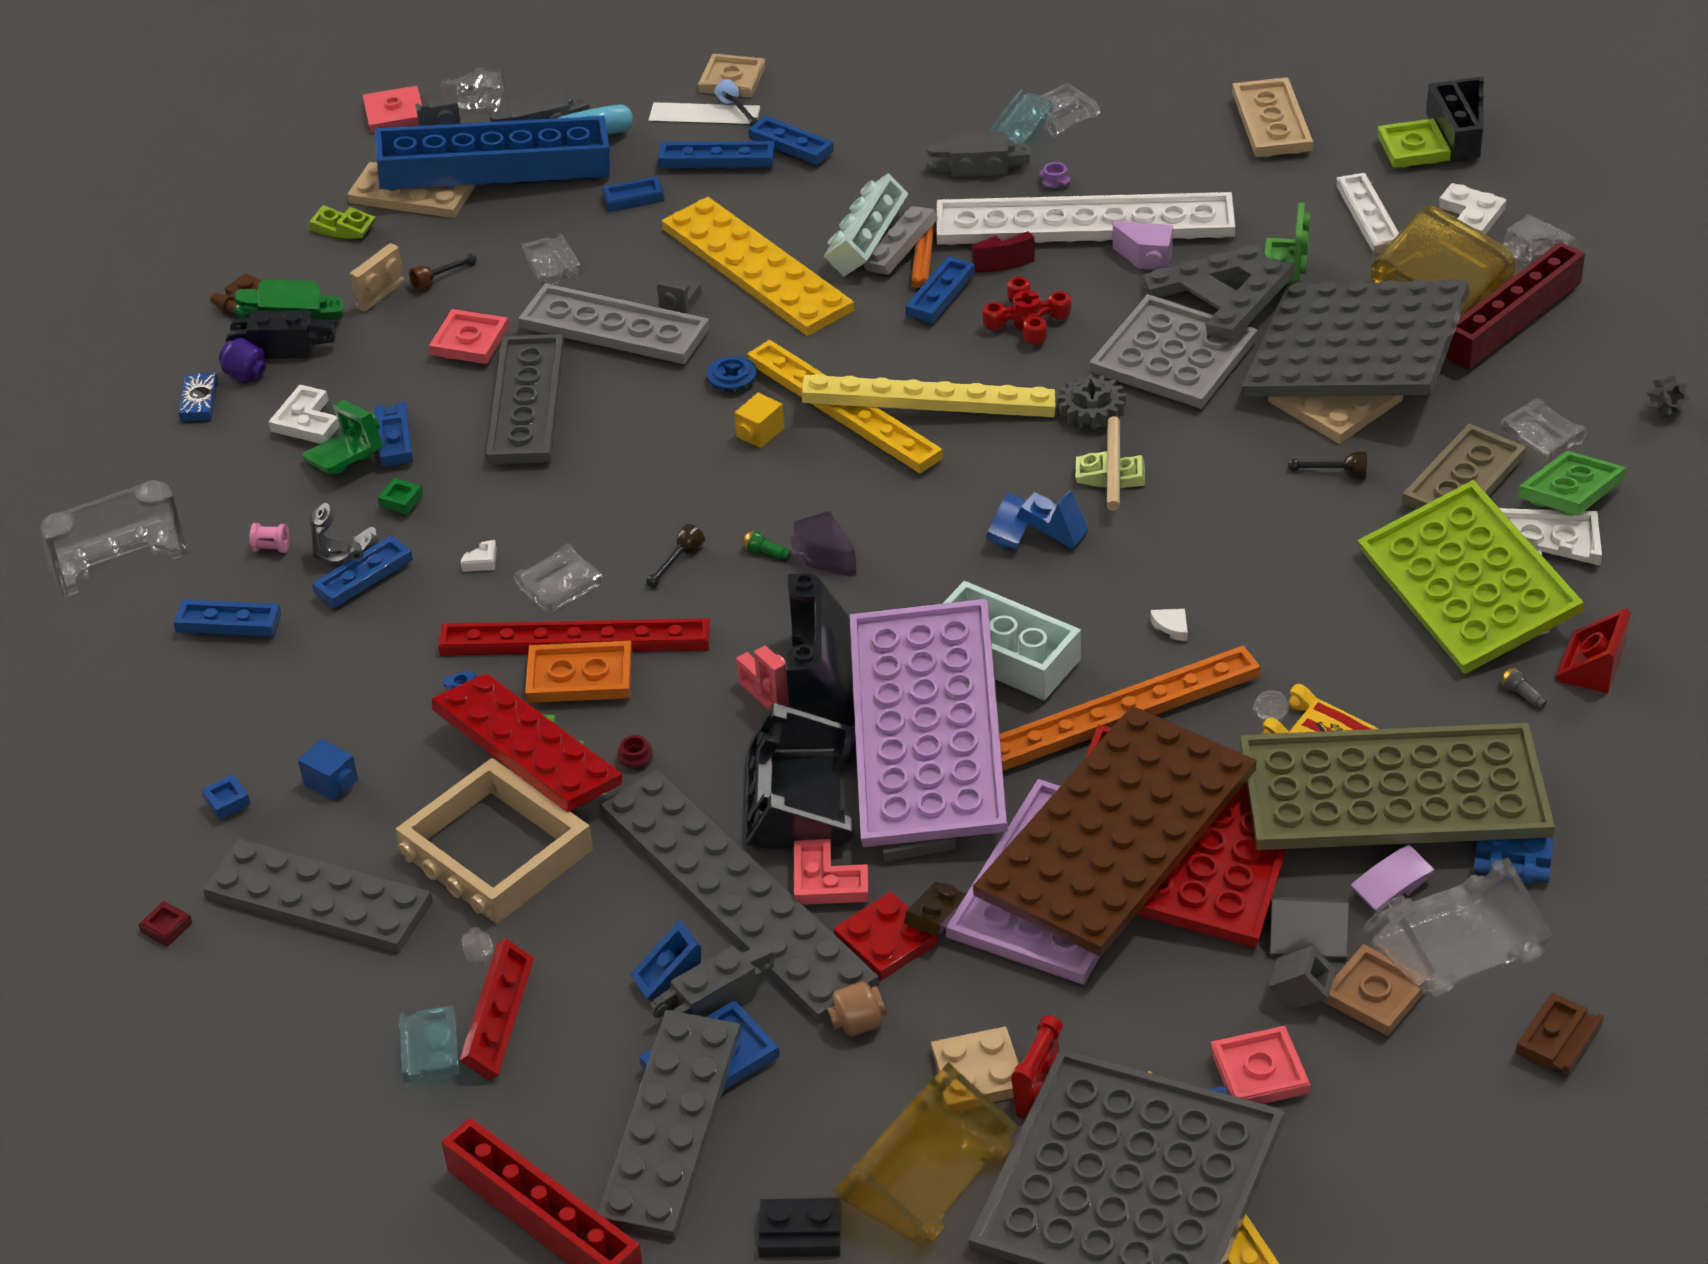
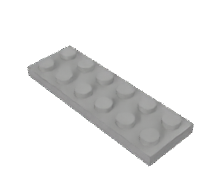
[518,283,710,364]

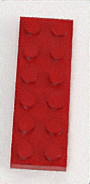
[432,673,623,813]

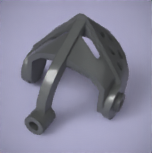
[309,503,380,564]

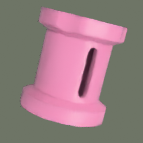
[249,523,290,553]

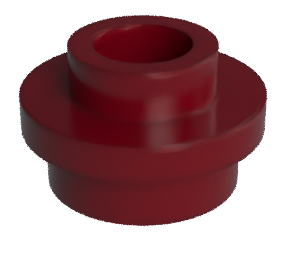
[617,735,653,768]

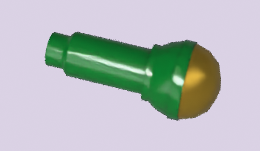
[743,531,791,560]

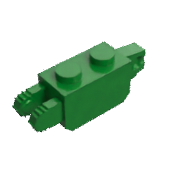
[234,279,343,320]

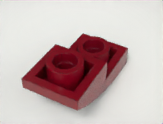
[971,231,1035,273]

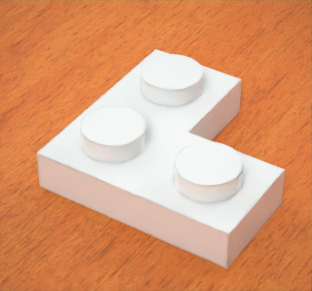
[1439,183,1507,240]
[269,384,340,444]

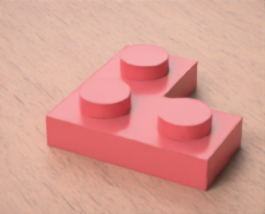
[736,645,789,710]
[794,839,869,905]

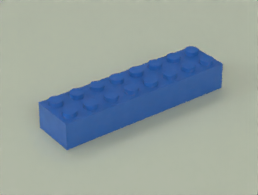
[375,116,610,190]

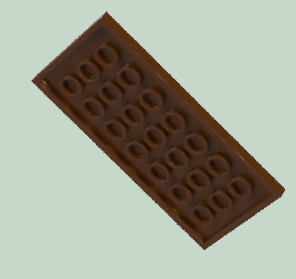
[973,706,1257,957]

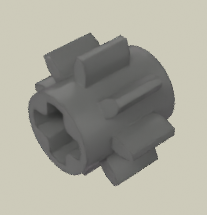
[1646,376,1690,416]

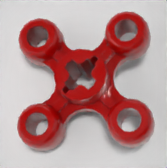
[982,277,1072,345]

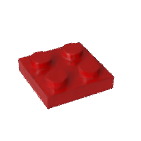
[833,891,939,981]

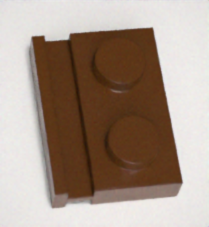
[1516,992,1604,1078]

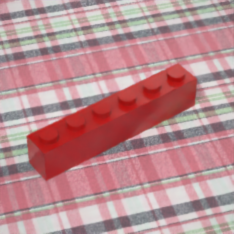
[441,1117,643,1264]

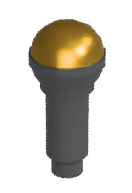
[1501,668,1547,709]

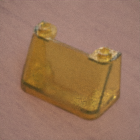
[1370,205,1516,317]
[832,1062,1020,1244]

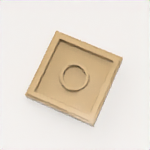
[698,54,766,98]

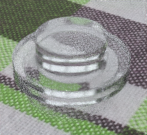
[1253,690,1289,721]
[462,927,493,964]

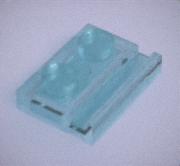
[988,89,1055,144]
[399,1005,460,1082]

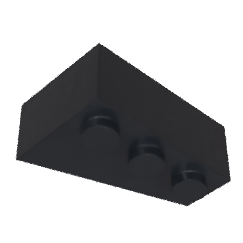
[1426,76,1484,161]

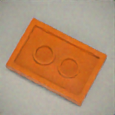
[525,641,632,703]

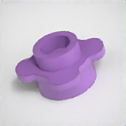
[1039,162,1071,188]

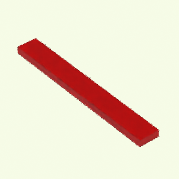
[438,618,711,655]

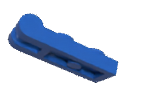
[374,401,413,467]

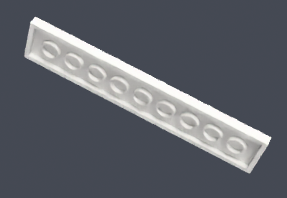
[937,192,1235,245]

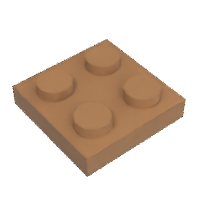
[1322,944,1430,1036]

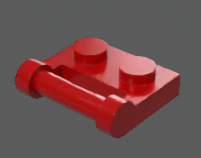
[1011,1015,1063,1119]

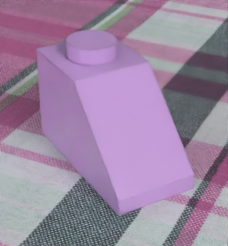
[1113,221,1173,270]

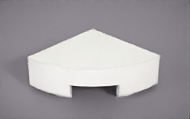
[461,540,497,572]
[1151,609,1188,641]

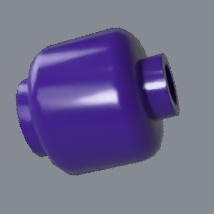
[219,338,267,384]

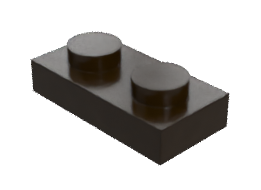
[903,881,966,937]

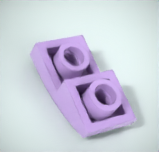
[1351,845,1435,915]

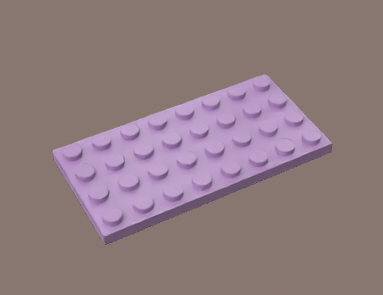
[850,599,1008,847]

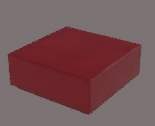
[138,901,192,947]

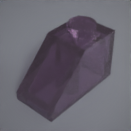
[791,511,857,577]

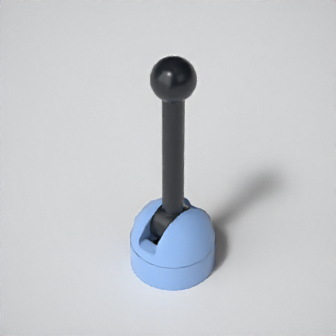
[715,79,759,127]

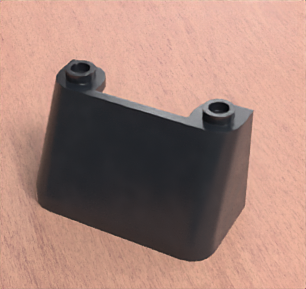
[786,573,855,727]
[743,703,856,849]

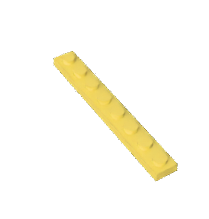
[802,374,1055,417]

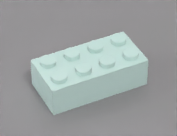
[943,581,1081,701]

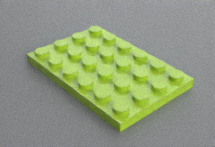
[1358,480,1585,675]

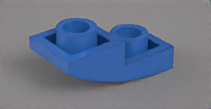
[986,492,1028,549]

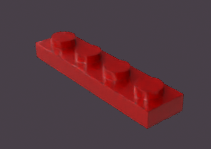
[459,938,535,1081]

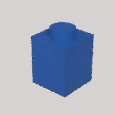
[298,739,358,801]

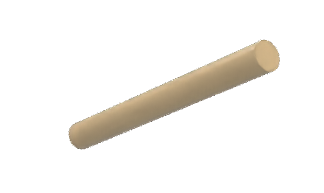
[1107,416,1120,511]

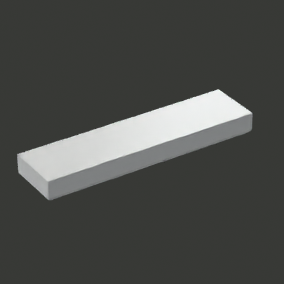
[1336,173,1403,254]

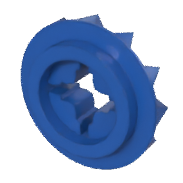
[707,356,756,393]

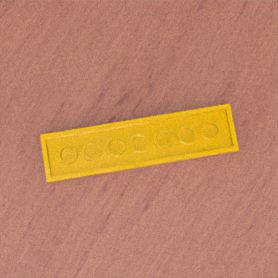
[662,197,855,336]

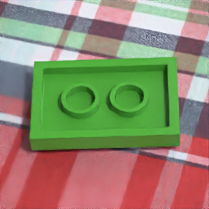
[1518,451,1626,516]

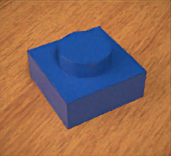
[201,774,251,820]

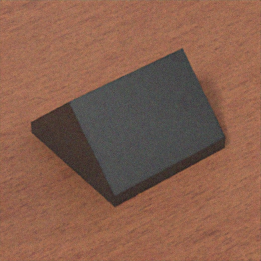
[1270,897,1349,962]

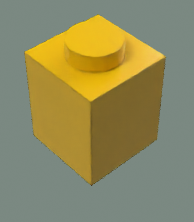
[734,393,785,448]

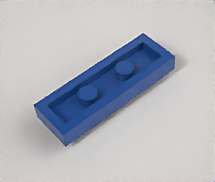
[748,116,834,165]
[905,256,975,324]
[312,535,413,608]
[173,600,282,637]

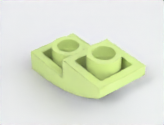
[1076,451,1145,488]

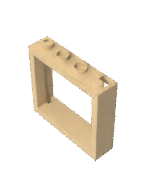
[395,757,593,924]

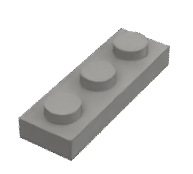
[863,206,938,275]

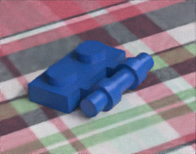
[1473,837,1554,884]

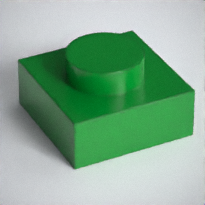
[377,478,423,515]

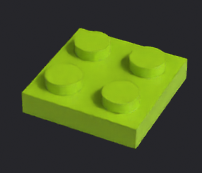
[1377,118,1451,168]

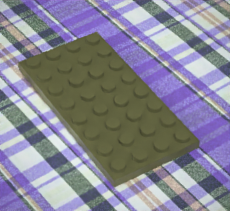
[1240,723,1555,850]

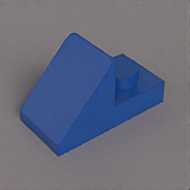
[1016,490,1088,550]
[630,920,702,1001]

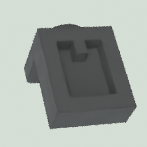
[657,278,702,314]

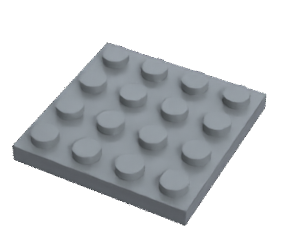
[1089,294,1258,409]

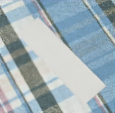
[648,102,760,124]

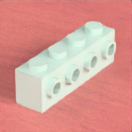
[824,173,909,277]

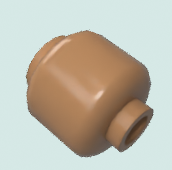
[827,981,887,1038]

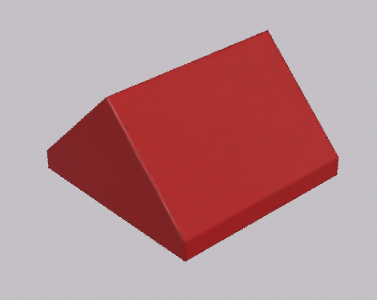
[1555,608,1631,693]

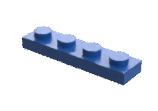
[658,141,775,169]

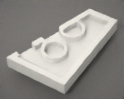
[1499,508,1602,566]

